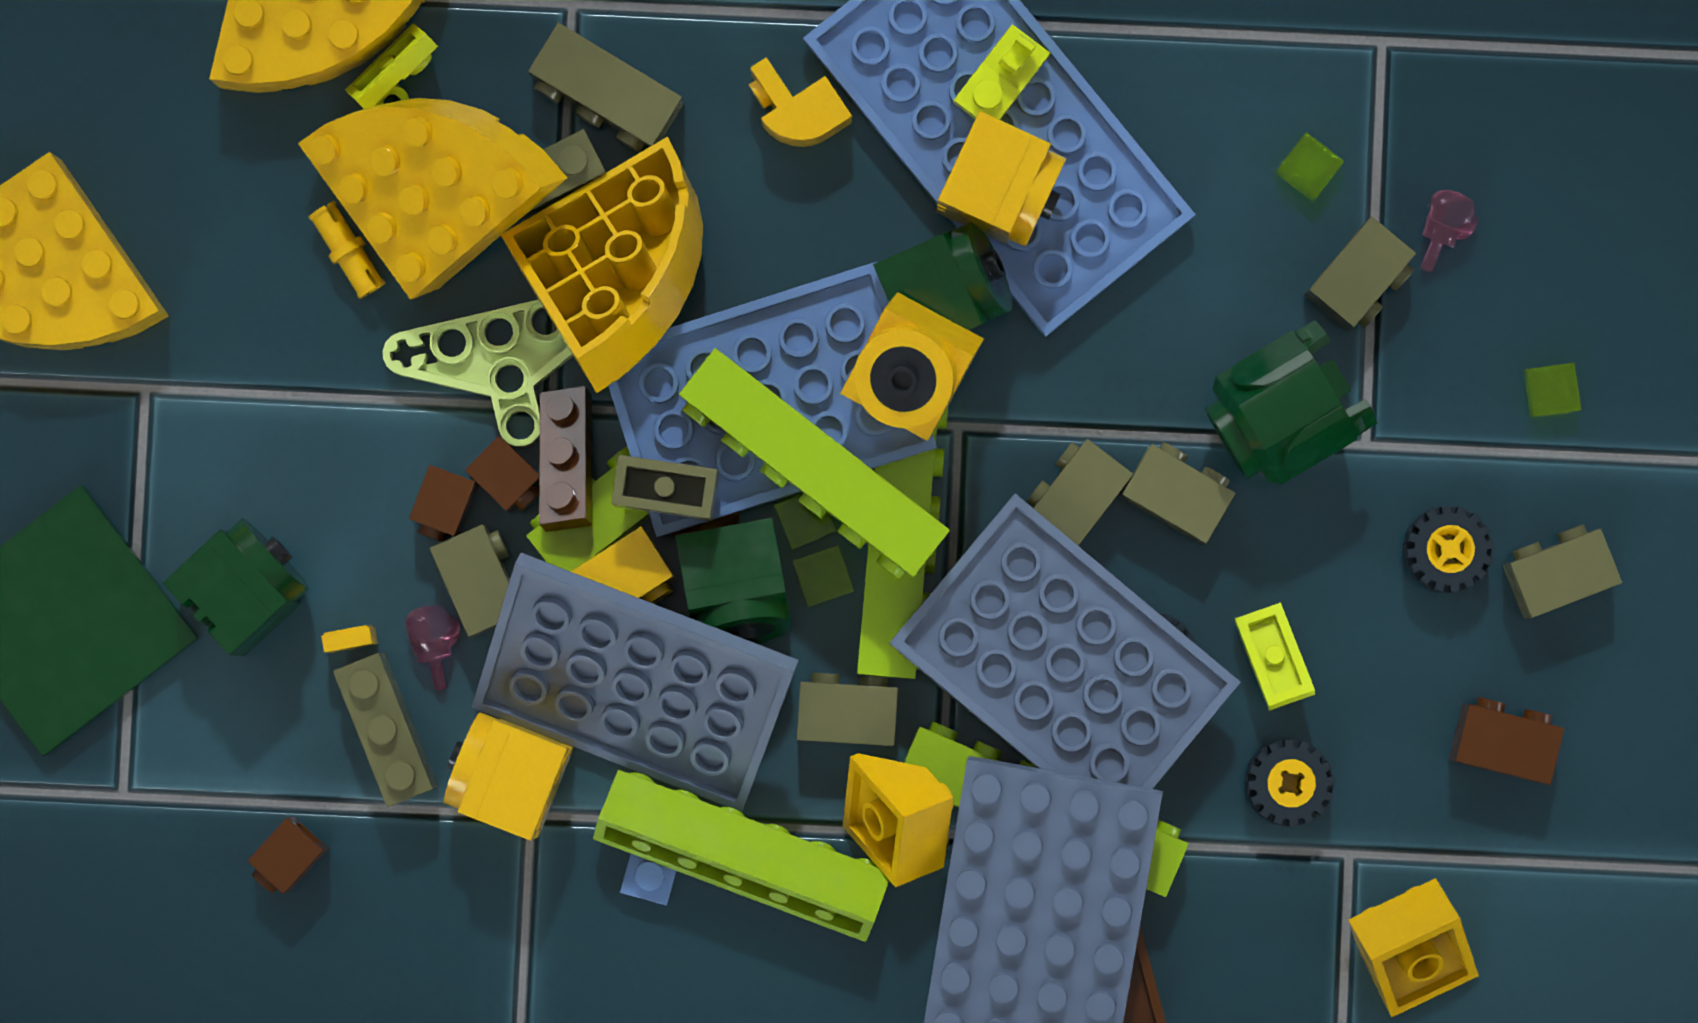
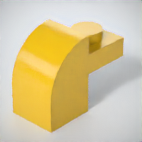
[748,57,852,147]

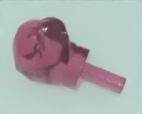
[1421,189,1479,273]
[405,605,460,690]

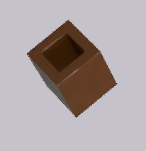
[465,436,539,513]
[409,464,479,542]
[248,816,330,894]

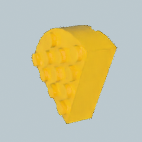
[209,0,425,93]
[298,98,568,300]
[501,137,703,393]
[0,152,169,350]

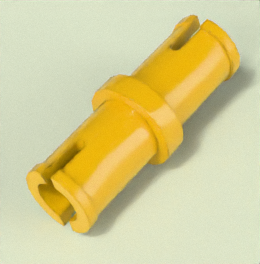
[308,201,386,299]

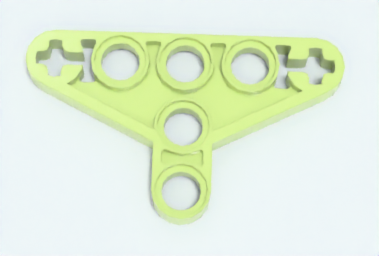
[383,300,573,448]

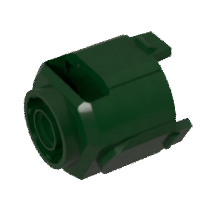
[1204,320,1378,485]

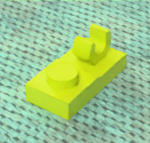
[345,23,438,109]
[953,24,1050,120]
[1235,603,1315,711]

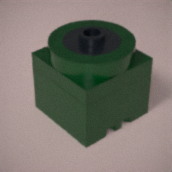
[873,222,1012,330]
[163,518,309,656]
[675,518,791,644]

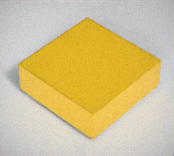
[321,625,378,653]

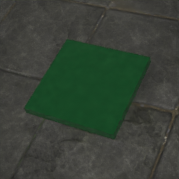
[0,485,199,756]

